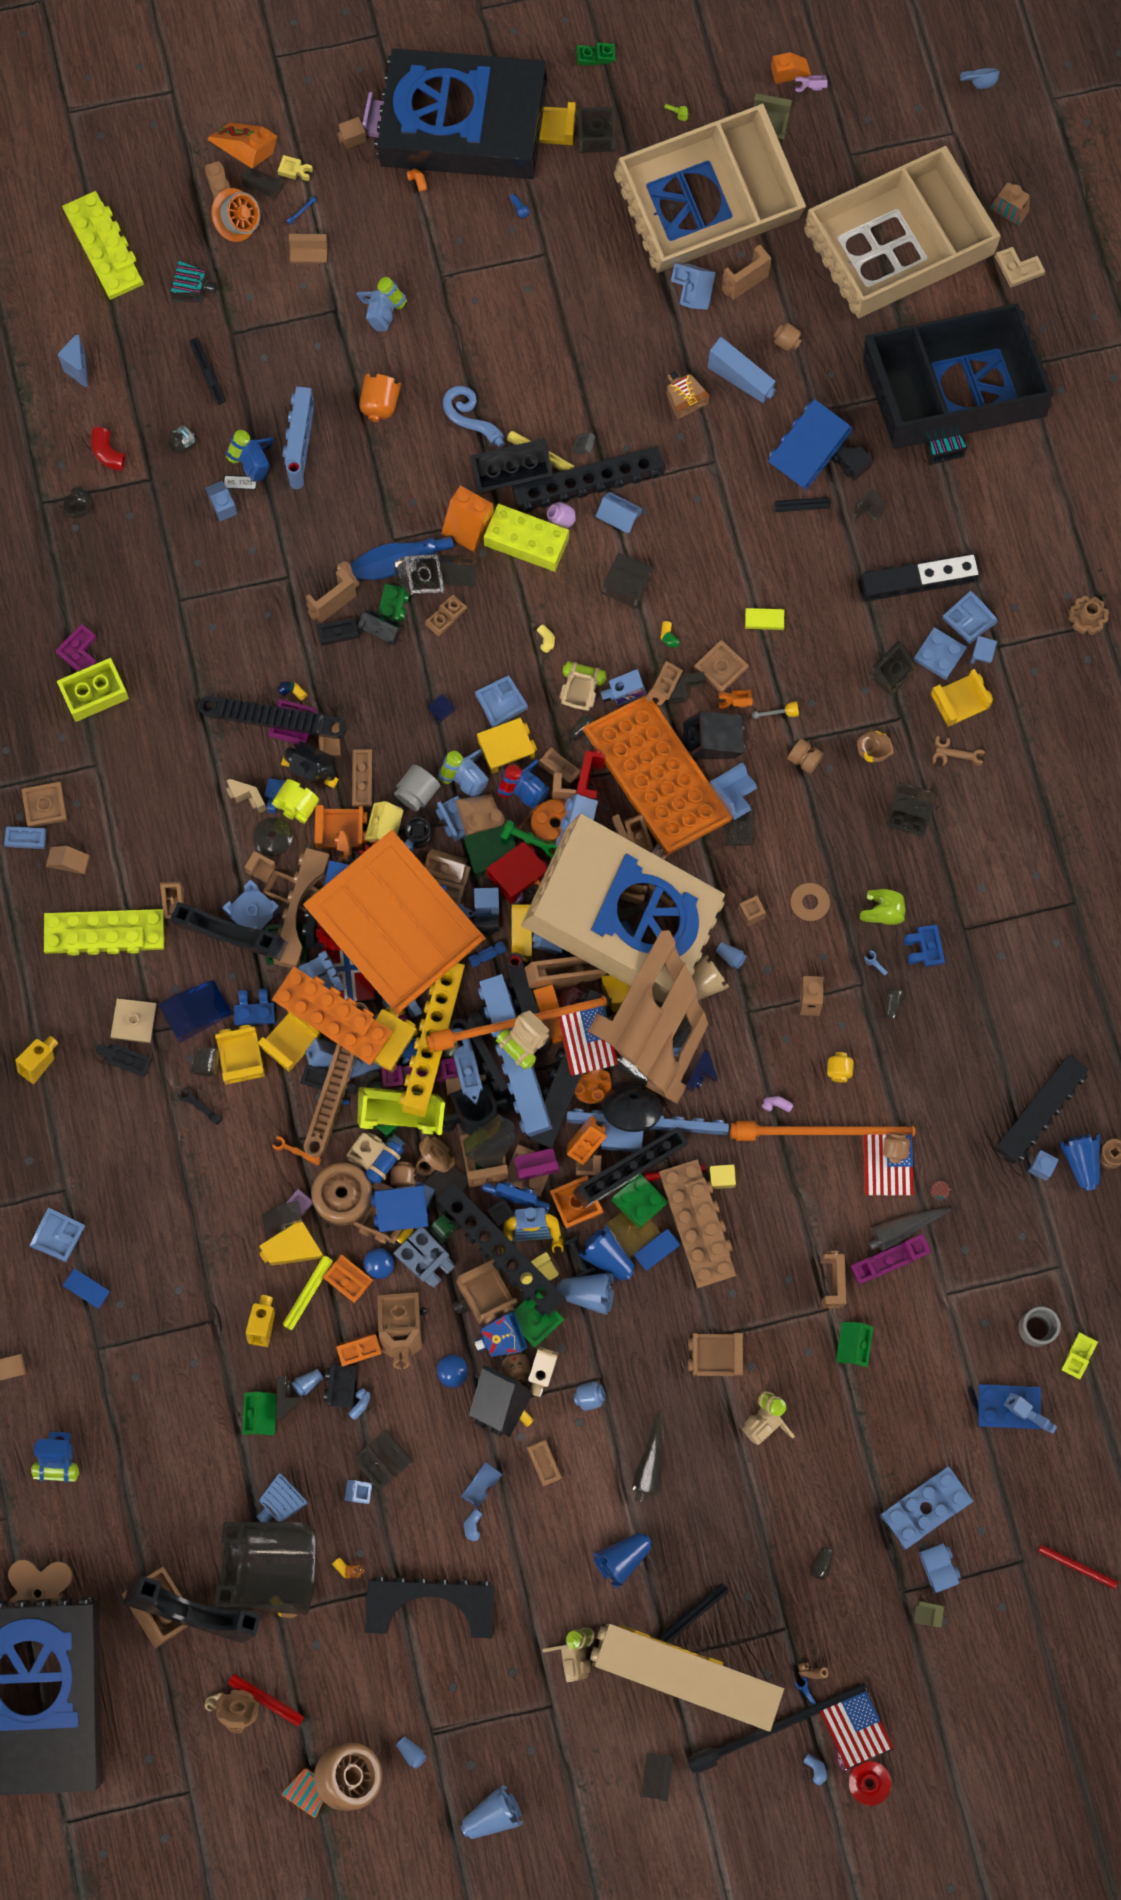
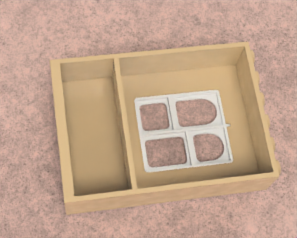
[804,146,1001,319]

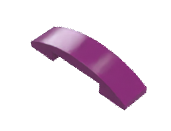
[381,1058,459,1088]
[850,1234,932,1285]

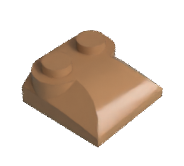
[455,794,504,836]

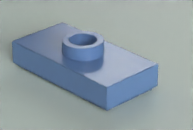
[4,826,47,849]

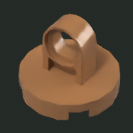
[416,1136,455,1176]
[216,1690,259,1733]

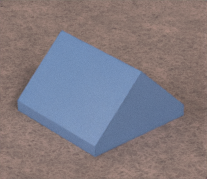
[58,335,88,387]

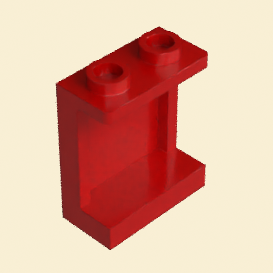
[576,750,605,801]
[487,841,548,904]

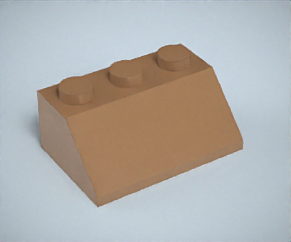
[122,1567,189,1649]

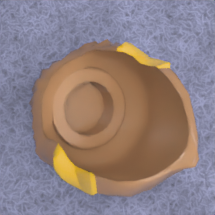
[857,730,894,762]

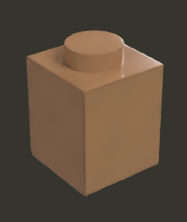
[337,117,367,149]

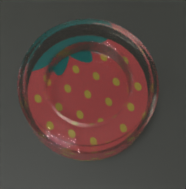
[930,1180,951,1201]

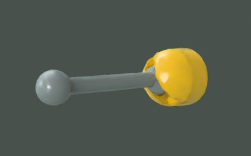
[752,701,799,719]

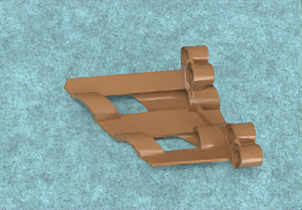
[588,930,708,1104]

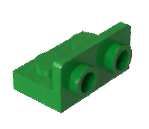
[378,584,410,624]

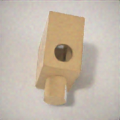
[528,1347,559,1397]

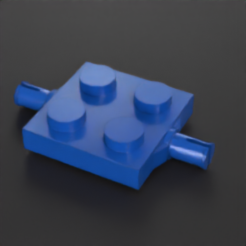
[482,1182,550,1212]

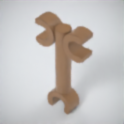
[932,736,985,766]

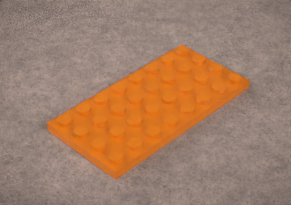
[583,694,733,856]

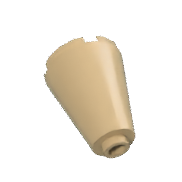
[692,954,729,1000]

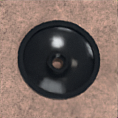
[602,1084,663,1132]

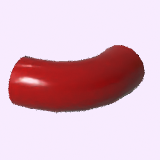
[91,427,126,472]

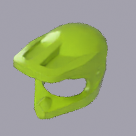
[860,889,906,925]

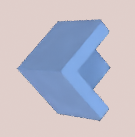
[970,636,997,664]
[305,1038,336,1071]

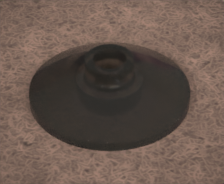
[253,818,293,856]

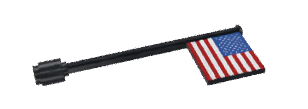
[686,1682,894,1773]

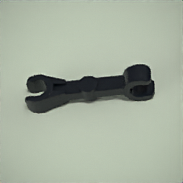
[178,1087,222,1125]

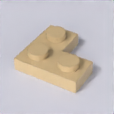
[995,247,1045,288]

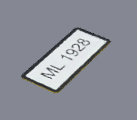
[223,475,257,490]

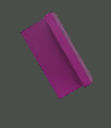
[514,1149,559,1181]

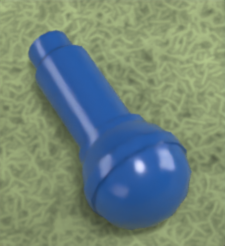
[510,194,529,218]

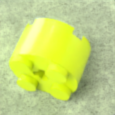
[272,779,319,824]

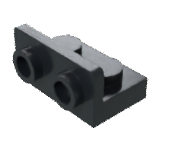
[324,1364,357,1408]

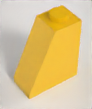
[512,905,532,964]
[259,1220,323,1266]

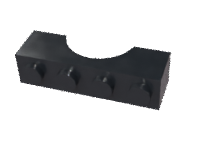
[831,446,873,481]

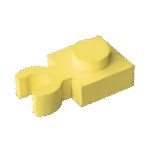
[278,155,313,181]

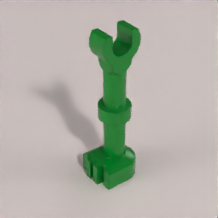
[500,820,557,857]

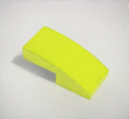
[1061,1332,1098,1379]

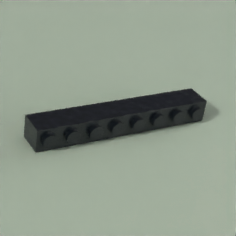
[525,989,612,1148]

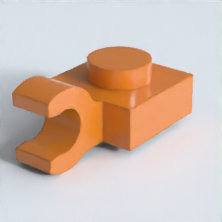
[718,690,753,709]

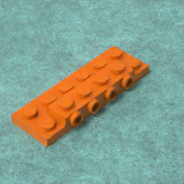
[272,966,394,1066]

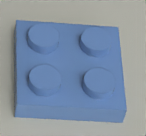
[913,627,967,680]

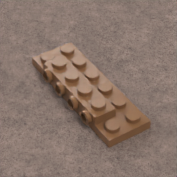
[659,1159,736,1289]

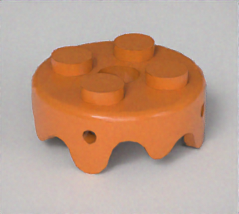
[531,799,566,850]

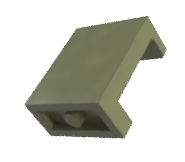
[753,93,792,148]

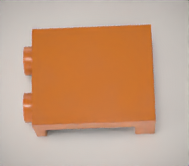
[315,805,368,849]

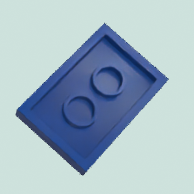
[978,1384,1041,1429]

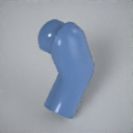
[464,1509,483,1542]

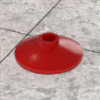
[848,1761,891,1806]

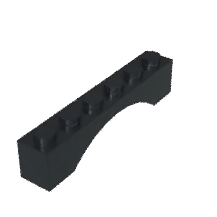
[170,902,288,961]

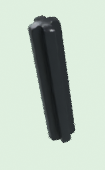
[774,497,830,512]

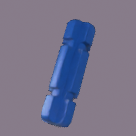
[468,941,506,967]

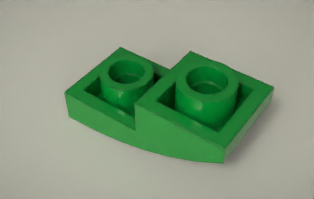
[576,42,616,65]

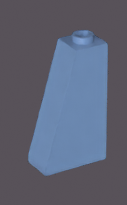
[708,337,776,404]

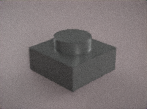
[572,432,596,454]

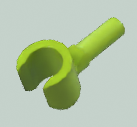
[664,104,688,121]

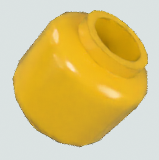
[827,1052,854,1083]

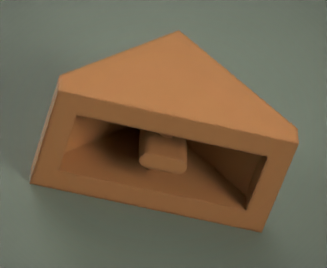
[46,846,90,875]
[160,882,184,919]

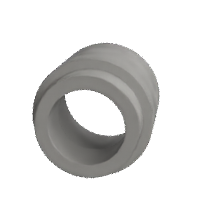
[394,764,440,812]
[1018,1307,1060,1347]

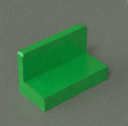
[836,1322,874,1367]
[242,1392,276,1435]

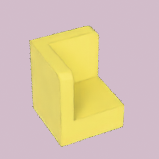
[710,1165,736,1189]

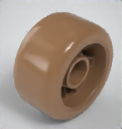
[311,1163,373,1226]
[314,1743,382,1811]

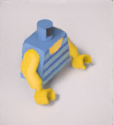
[501,1207,564,1254]

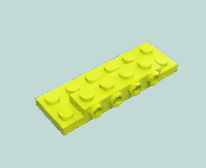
[62,191,144,300]
[44,909,165,956]

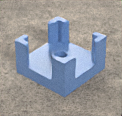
[222,880,281,930]

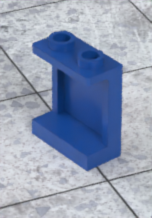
[371,1183,429,1232]

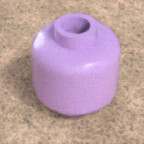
[547,502,576,529]

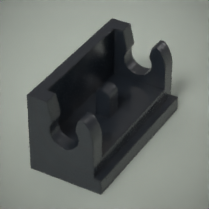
[357,609,402,645]

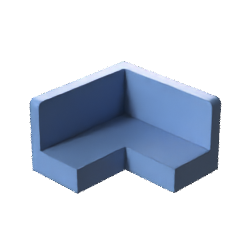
[671,263,716,310]
[710,763,757,820]

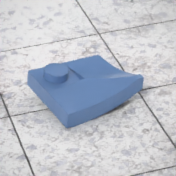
[943,591,998,644]
[475,675,528,728]
[30,1208,85,1263]

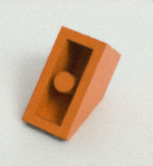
[771,52,811,84]

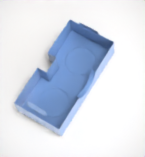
[461,1462,502,1509]

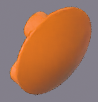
[574,1068,612,1104]

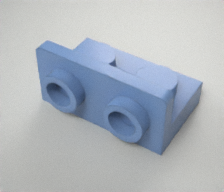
[435,796,466,842]

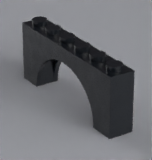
[123,1576,262,1643]
[365,1577,495,1638]

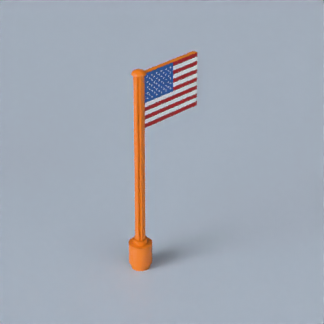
[426,996,618,1076]
[730,1121,916,1196]

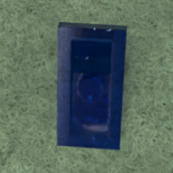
[686,1050,718,1092]

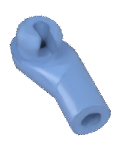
[349,1388,371,1420]
[803,1753,827,1785]

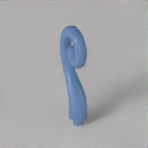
[443,385,505,448]

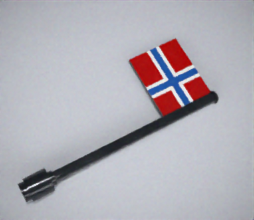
[320,914,500,1002]

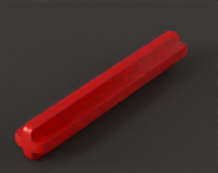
[228,1674,304,1726]

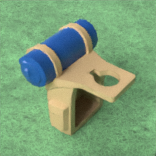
[346,1132,403,1184]

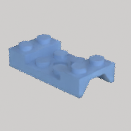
[880,1466,973,1550]

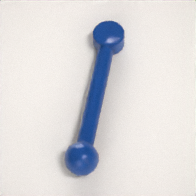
[287,196,317,225]

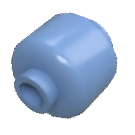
[573,1381,606,1411]

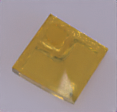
[605,1212,661,1259]

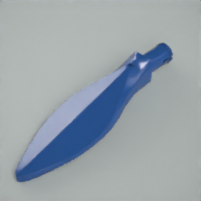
[350,536,454,580]

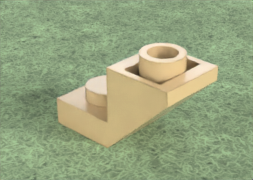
[226,779,267,813]

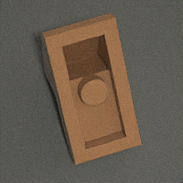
[623,814,654,851]

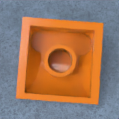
[550,1175,603,1229]

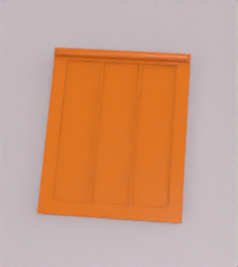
[303,830,486,1014]

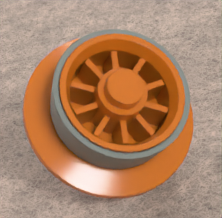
[211,188,260,242]

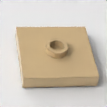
[111,999,157,1043]

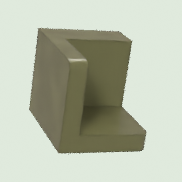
[914,1601,945,1628]

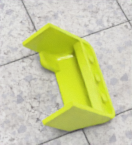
[357,1087,445,1135]

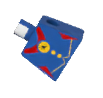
[475,1311,528,1357]

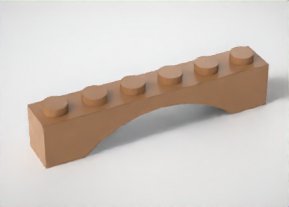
[273,848,330,969]

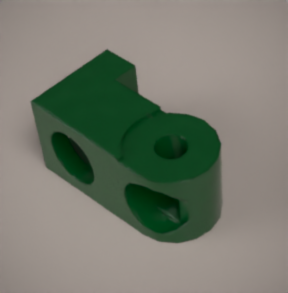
[430,1214,457,1244]

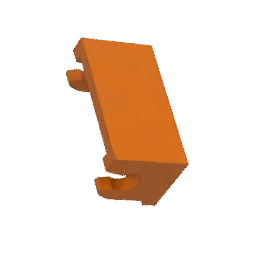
[567,1115,607,1165]
[336,1332,382,1366]

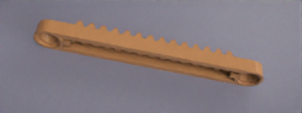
[304,1002,369,1158]

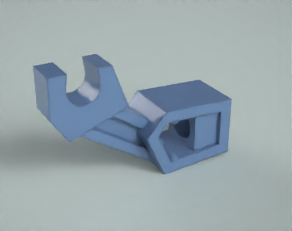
[1004,1393,1057,1434]

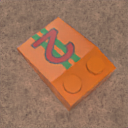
[207,122,277,168]

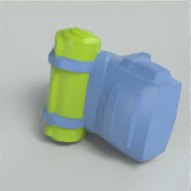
[357,277,407,331]
[438,749,489,797]

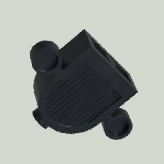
[442,1081,514,1137]

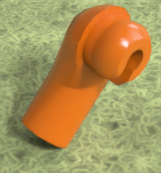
[406,168,428,192]

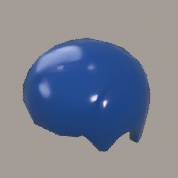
[363,1247,395,1280]
[437,1354,468,1388]

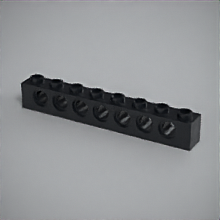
[512,446,665,513]
[436,1183,567,1318]

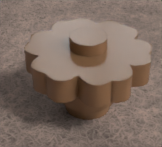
[1069,596,1109,635]

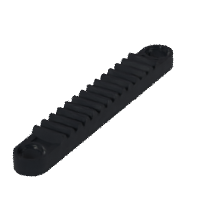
[198,696,347,739]

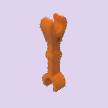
[272,1136,321,1165]

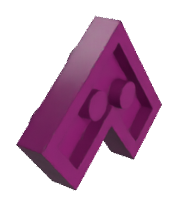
[55,624,97,672]

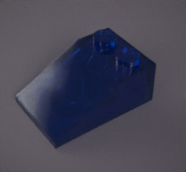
[158,980,232,1043]

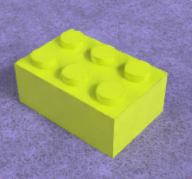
[57,658,129,722]

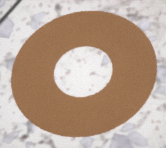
[791,883,830,921]

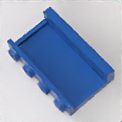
[768,399,853,491]

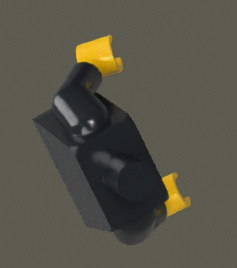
[281,741,339,789]

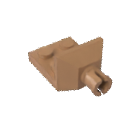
[377,1292,422,1369]

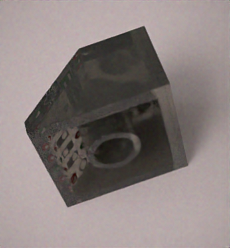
[394,554,444,595]

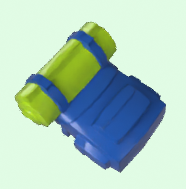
[226,430,274,482]
[31,1432,80,1483]

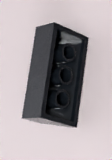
[470,438,553,493]

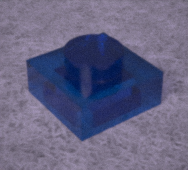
[428,694,456,722]

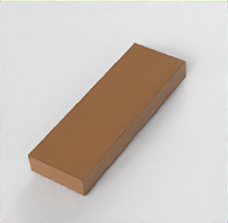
[352,749,372,807]

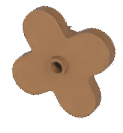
[8,1560,73,1604]

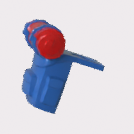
[497,759,549,809]

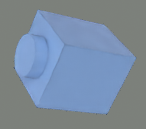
[1028,1150,1059,1181]

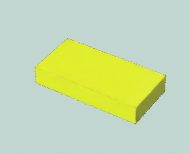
[745,608,784,630]

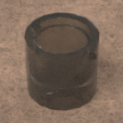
[191,1047,220,1077]

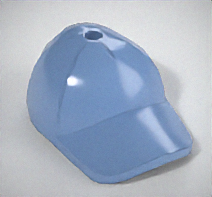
[960,68,1000,89]

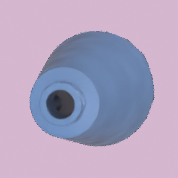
[556,1273,614,1315]
[461,1785,523,1839]

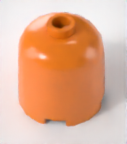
[359,374,401,422]

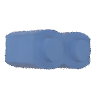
[918,1543,961,1593]

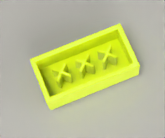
[484,504,569,572]

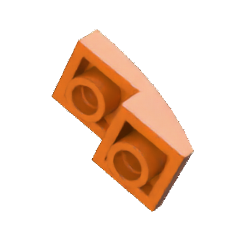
[334,830,352,863]

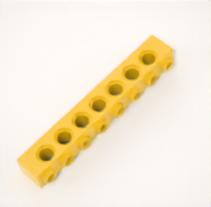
[399,963,465,1117]

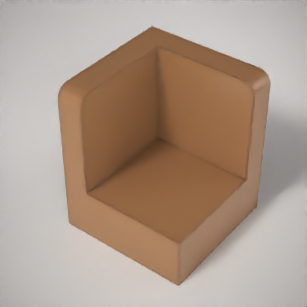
[244,851,276,883]
[738,896,766,927]
[576,1155,601,1178]

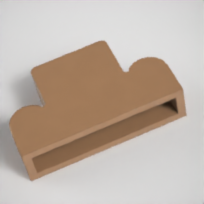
[524,957,606,991]

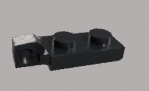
[95,1044,152,1078]
[300,1064,358,1095]

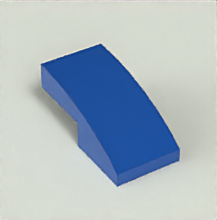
[634,1229,681,1271]
[62,1268,110,1309]

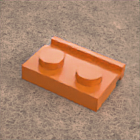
[323,1254,374,1304]

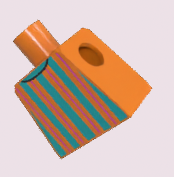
[281,1767,323,1818]

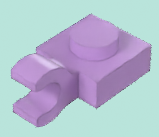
[795,75,827,92]

